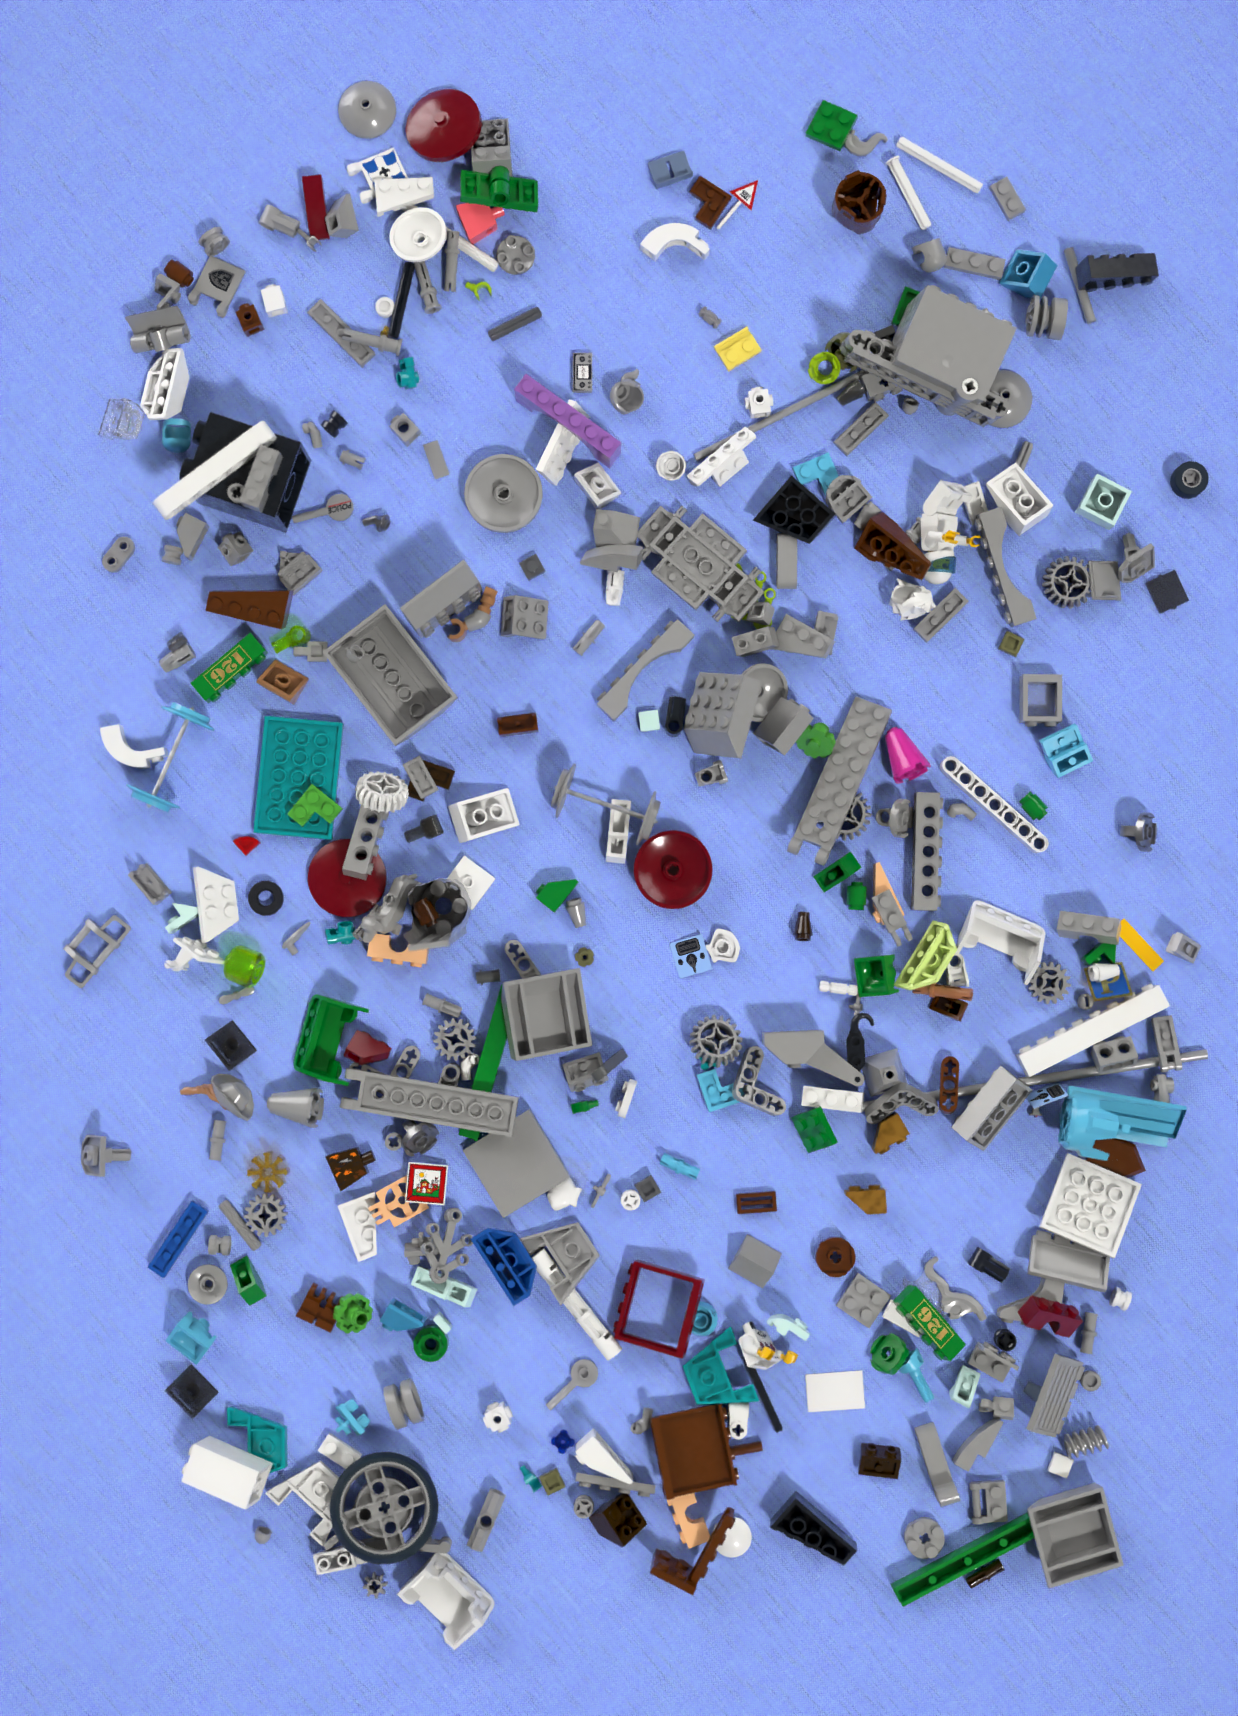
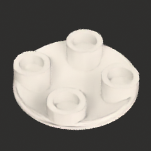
[713,1517,752,1557]

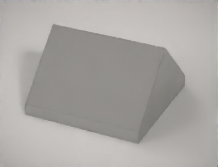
[728,1234,782,1288]

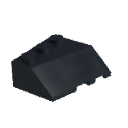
[753,475,836,544]

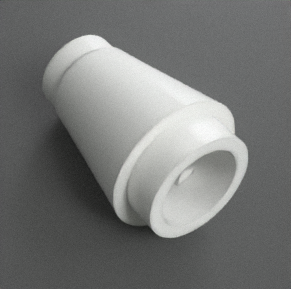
[1088,963,1120,983]

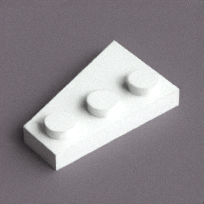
[374,177,434,217]
[338,1191,377,1262]

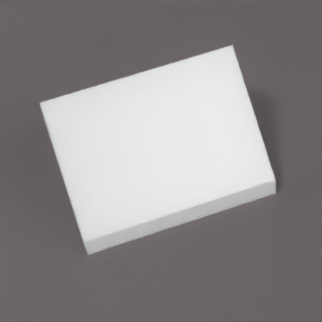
[574,462,622,509]

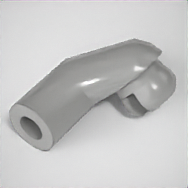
[302,421,323,448]

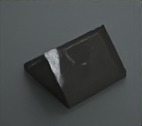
[204,1020,257,1071]
[164,1364,219,1419]

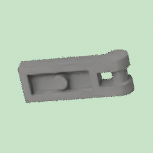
[1151,1015,1182,1073]

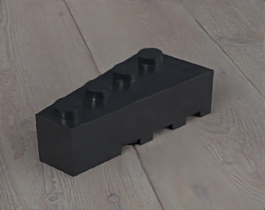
[1075,253,1159,292]
[770,1491,857,1566]

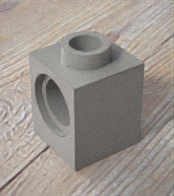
[389,413,421,447]

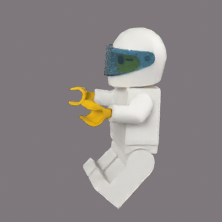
[921,480,981,585]

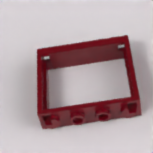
[613,1259,705,1359]

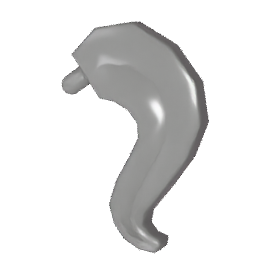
[844,130,888,157]

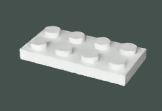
[536,399,590,486]

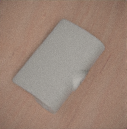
[125,306,191,353]

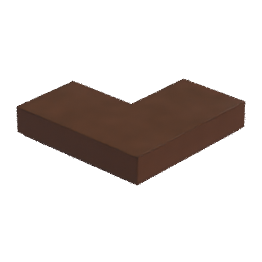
[689,176,732,230]

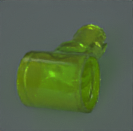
[271,625,311,654]

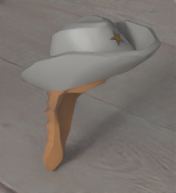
[180,1074,254,1121]

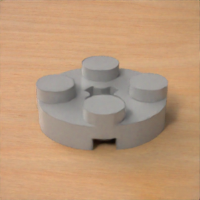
[904,1517,945,1559]

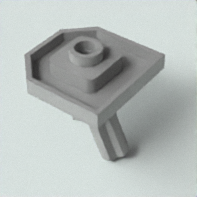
[1118,533,1155,583]
[81,1135,131,1177]

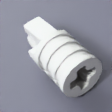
[606,570,625,606]

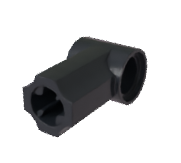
[665,696,686,737]
[967,1246,1010,1283]

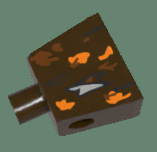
[326,1147,376,1191]

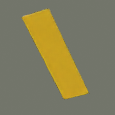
[1120,919,1164,971]

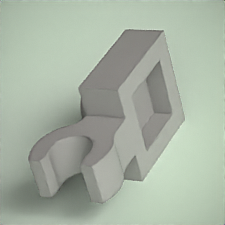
[293,641,328,662]
[979,1396,1014,1420]

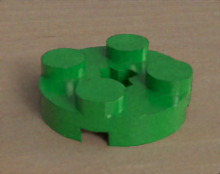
[870,1333,909,1375]

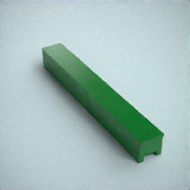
[458,984,507,1141]
[890,1512,1034,1607]

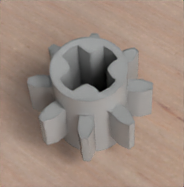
[363,1572,388,1599]

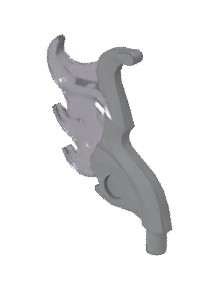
[903,1256,987,1321]

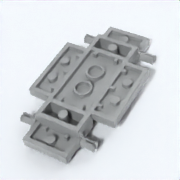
[637,506,764,622]

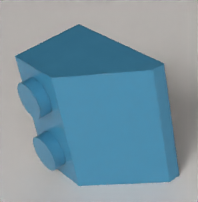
[999,249,1057,299]

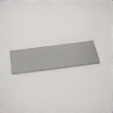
[423,440,449,479]

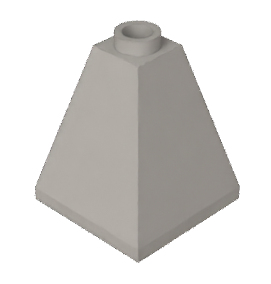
[862,1048,908,1097]

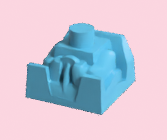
[165,1311,217,1365]

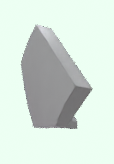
[278,551,323,596]

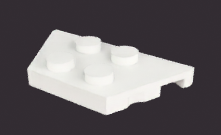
[193,867,239,943]

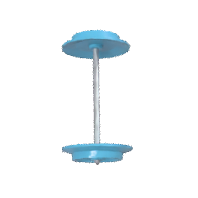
[126,702,215,812]

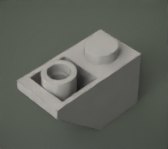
[325,193,359,238]

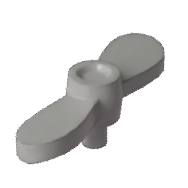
[219,986,255,1004]
[849,992,863,1025]
[591,1174,611,1208]

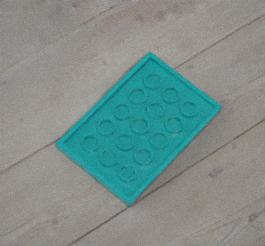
[253,716,344,840]

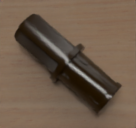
[966,1559,1005,1588]

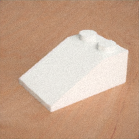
[986,462,1053,536]
[448,788,520,844]
[575,1428,633,1484]

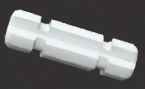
[819,981,858,996]

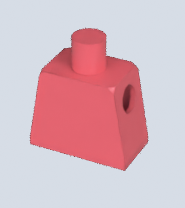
[456,203,505,244]

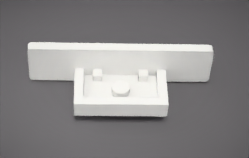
[687,427,756,487]

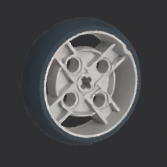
[330,1452,439,1564]

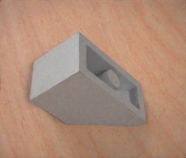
[176,513,209,561]

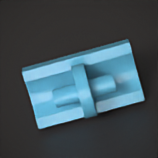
[335,1399,370,1436]

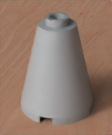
[267,1088,324,1128]

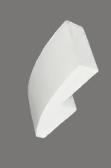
[882,1299,921,1337]

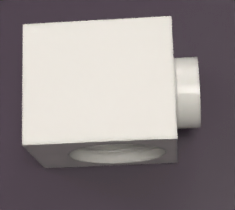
[261,284,288,318]

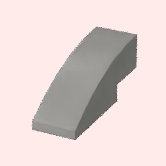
[580,544,643,572]
[952,1418,1004,1472]

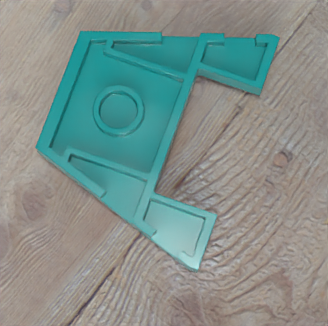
[683,1327,760,1405]
[227,1406,288,1473]

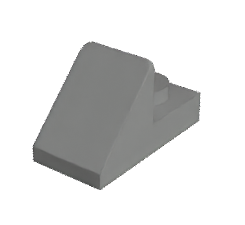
[1166,932,1201,964]

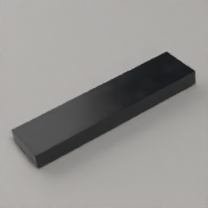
[740,1356,783,1433]

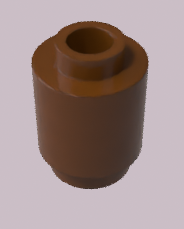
[164,259,194,288]
[412,897,439,928]

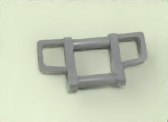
[63,915,131,988]

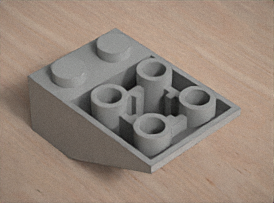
[471,119,512,177]

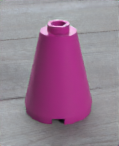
[885,727,931,784]

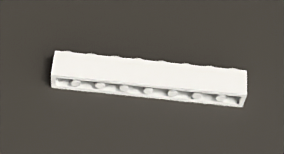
[1016,983,1170,1077]

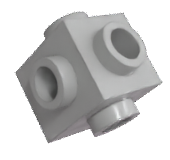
[218,532,253,566]

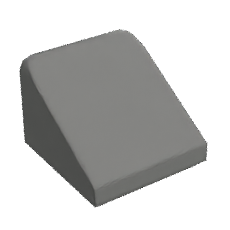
[747,602,775,626]

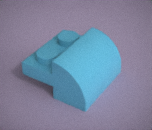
[1039,723,1093,778]

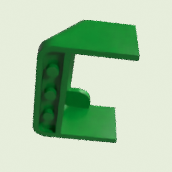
[293,994,369,1086]

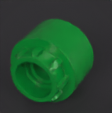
[413,1324,449,1362]

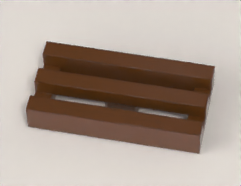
[736,1191,777,1214]

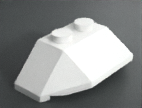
[140,348,189,420]

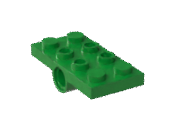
[460,166,538,212]

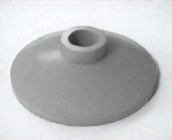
[188,1264,228,1305]

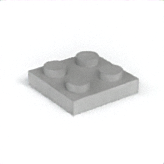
[836,1272,891,1328]

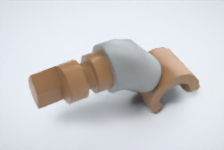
[447,586,498,642]

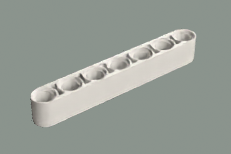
[153,421,277,520]
[940,756,1049,853]

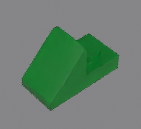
[1081,942,1116,965]

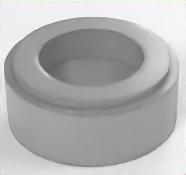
[1080,1370,1101,1391]

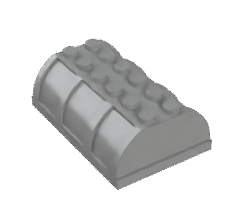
[323,604,458,746]

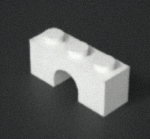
[801,1086,864,1113]

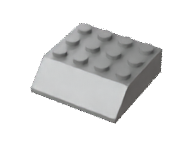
[400,559,483,638]
[684,672,762,759]
[501,968,592,1061]
[1027,1483,1124,1588]

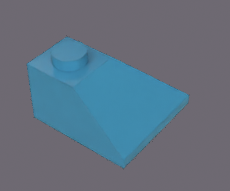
[380,1298,427,1331]

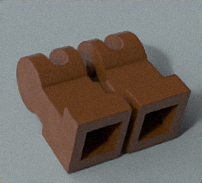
[296,1283,344,1333]

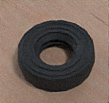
[248,881,284,916]

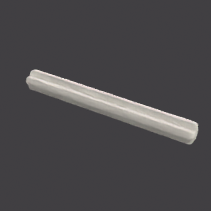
[896,137,983,193]

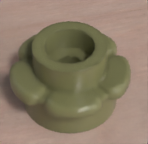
[575,947,594,967]

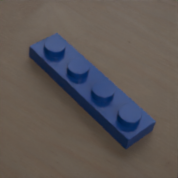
[147,1200,209,1278]

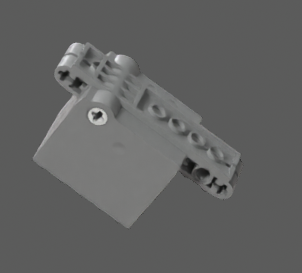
[840,285,1017,427]

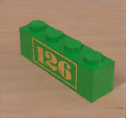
[190,633,268,703]
[892,1285,966,1361]

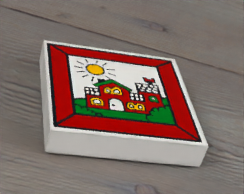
[405,1162,448,1205]

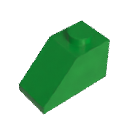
[813,852,862,893]
[535,879,579,913]
[230,1256,267,1306]

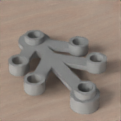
[421,1208,473,1284]

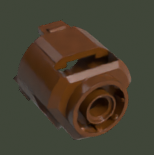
[832,170,887,234]

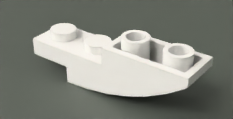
[313,1537,387,1575]

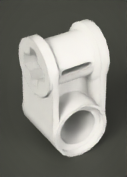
[945,954,969,987]
[728,1402,749,1440]

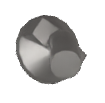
[362,514,391,532]

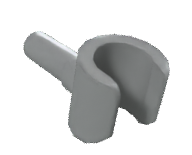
[297,228,322,252]

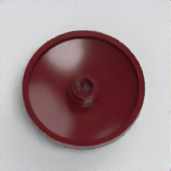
[406,89,482,162]
[634,830,713,909]
[308,839,387,917]

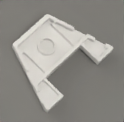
[265,1460,339,1547]

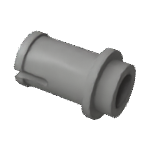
[339,450,366,470]

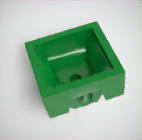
[854,955,899,997]

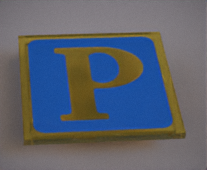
[1084,962,1133,1002]

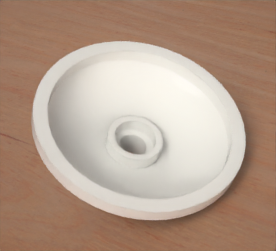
[390,207,447,262]

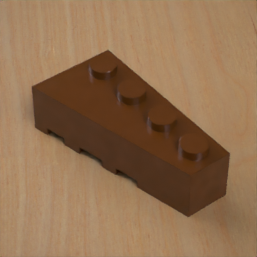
[205,590,294,629]

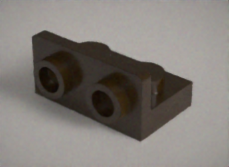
[858,1443,901,1479]

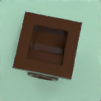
[236,303,265,337]

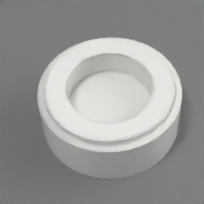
[375,297,395,318]

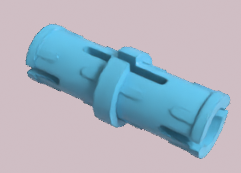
[660,1153,700,1180]

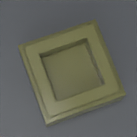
[998,631,1025,657]
[539,1468,566,1496]

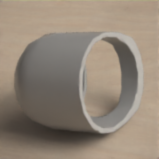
[912,238,947,273]

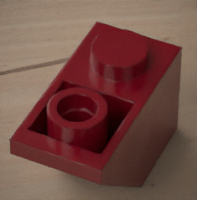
[344,1030,392,1065]

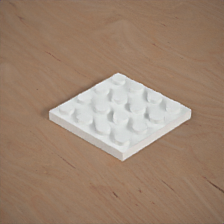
[1039,1153,1142,1258]

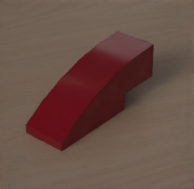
[302,174,330,240]

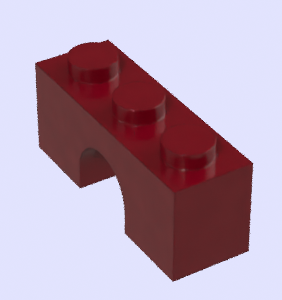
[1018,1295,1083,1338]

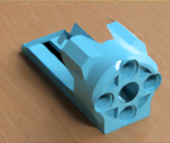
[1058,1085,1187,1161]

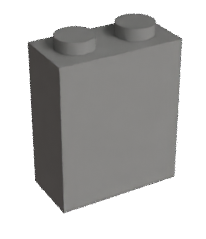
[753,697,814,756]

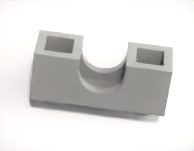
[239,445,283,513]
[1057,911,1121,945]

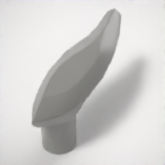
[282,922,311,956]

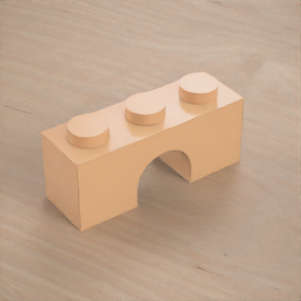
[367,934,429,968]
[667,1493,710,1549]

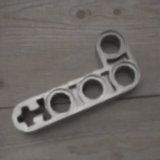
[914,1422,960,1507]

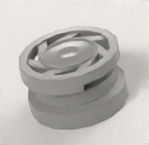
[198,227,230,257]

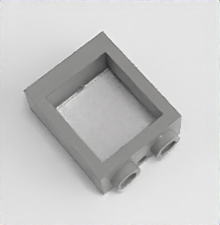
[1019,674,1062,727]

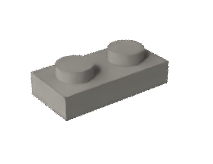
[989,177,1026,221]

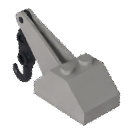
[762,1013,874,1086]

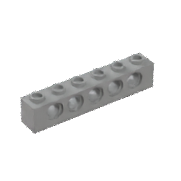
[911,792,943,911]

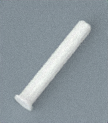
[885,156,931,230]

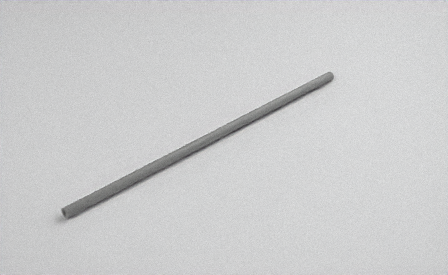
[862,1049,1208,1112]

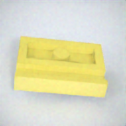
[714,327,762,372]

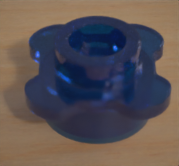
[551,1429,575,1454]

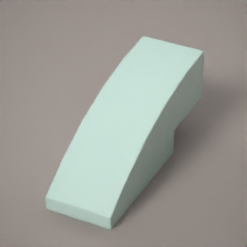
[411,1266,478,1307]

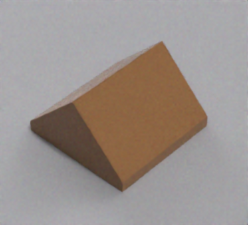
[256,660,309,705]

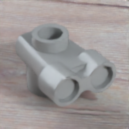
[694,760,728,787]
[1150,1074,1174,1103]

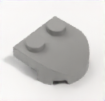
[826,475,873,523]

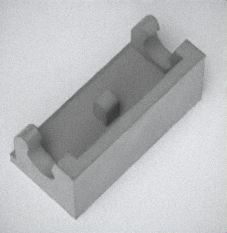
[814,611,838,655]
[128,863,172,905]

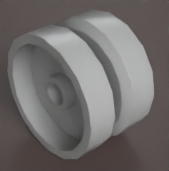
[383,1378,424,1430]

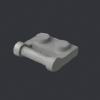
[969,1480,1008,1524]

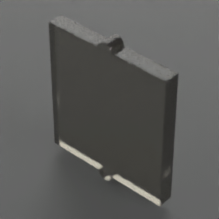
[1145,570,1189,614]

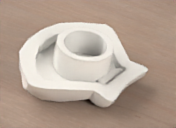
[706,929,740,963]
[547,1178,582,1211]

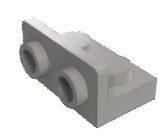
[562,1052,609,1092]

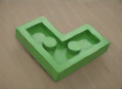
[287,784,343,827]

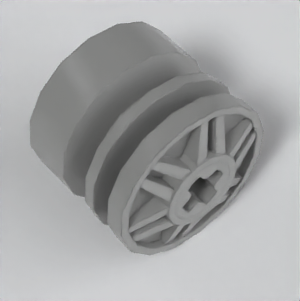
[1026,295,1068,340]

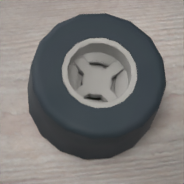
[1170,461,1209,499]

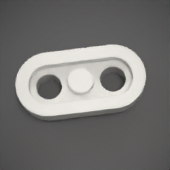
[615,1079,637,1118]

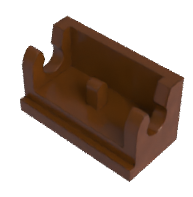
[497,712,539,737]

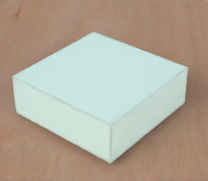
[638,710,660,732]
[433,1312,452,1334]

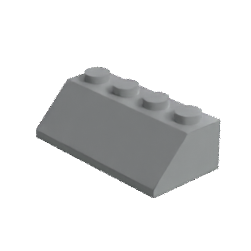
[951,1066,1032,1151]

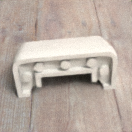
[397,1553,495,1651]

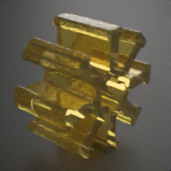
[247,1151,290,1192]

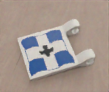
[347,148,408,204]

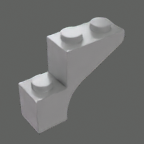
[996,1278,1065,1325]

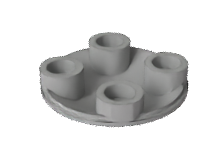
[496,235,535,275]

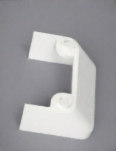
[955,900,1046,985]

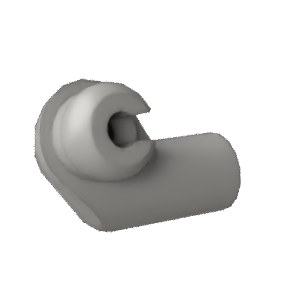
[947,803,977,821]
[630,1408,653,1434]

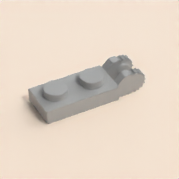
[871,889,913,946]

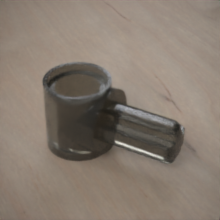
[404,814,444,843]

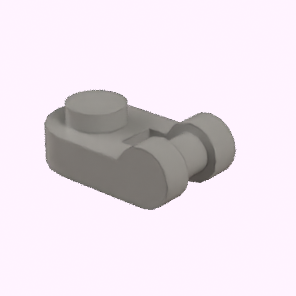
[419,1536,452,1553]

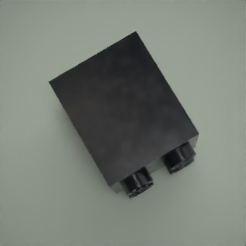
[179,412,311,533]

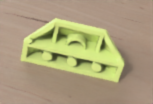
[894,921,957,990]

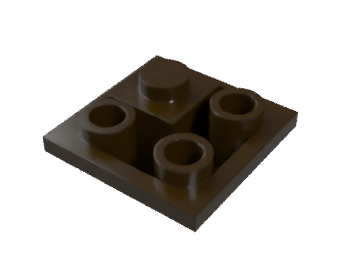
[589,1493,647,1547]

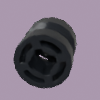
[321,410,348,438]
[994,1328,1017,1351]

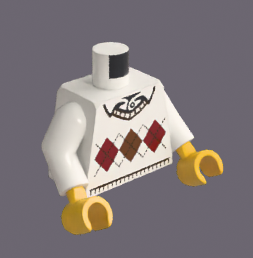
[738,1322,798,1370]

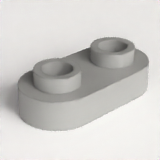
[102,537,135,573]

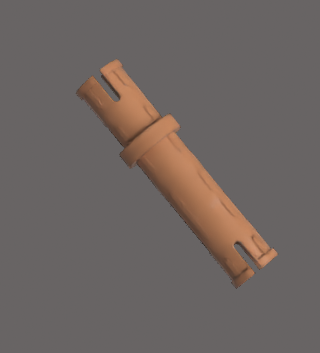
[912,983,973,1001]

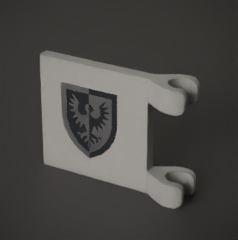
[188,256,246,318]

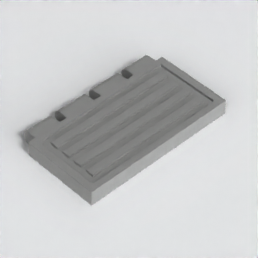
[1027,1230,1110,1293]
[1026,1354,1085,1437]

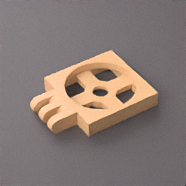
[368,1175,429,1227]

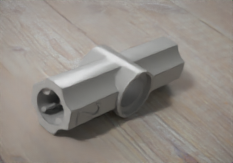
[467,1488,506,1552]

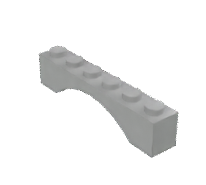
[974,507,1037,627]
[597,619,695,722]

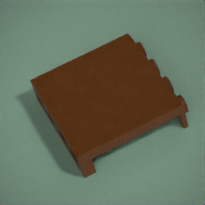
[649,1404,739,1500]

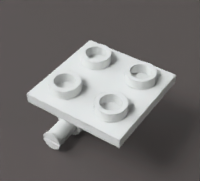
[164,937,225,971]

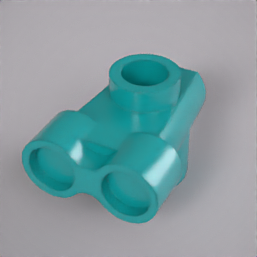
[396,357,419,389]
[325,921,356,945]

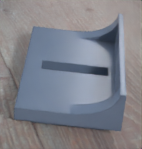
[648,151,693,189]

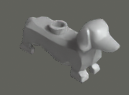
[361,874,422,943]

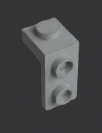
[155,274,181,310]

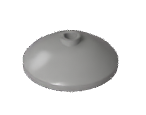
[338,81,396,139]
[989,370,1032,428]
[741,663,788,722]

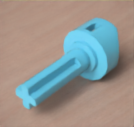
[899,1348,934,1403]

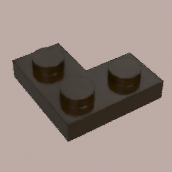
[408,760,455,802]

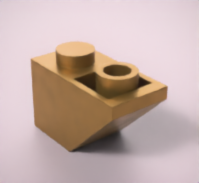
[872,1112,910,1155]
[844,1184,887,1215]

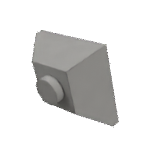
[593,509,640,548]

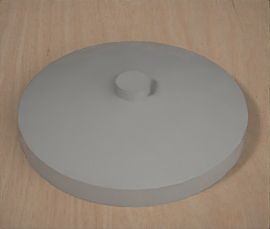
[464,454,543,533]

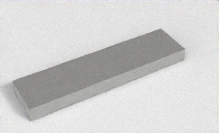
[307,299,376,368]

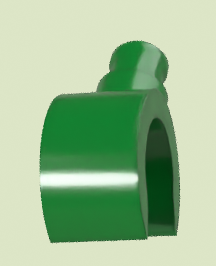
[571,1100,599,1114]

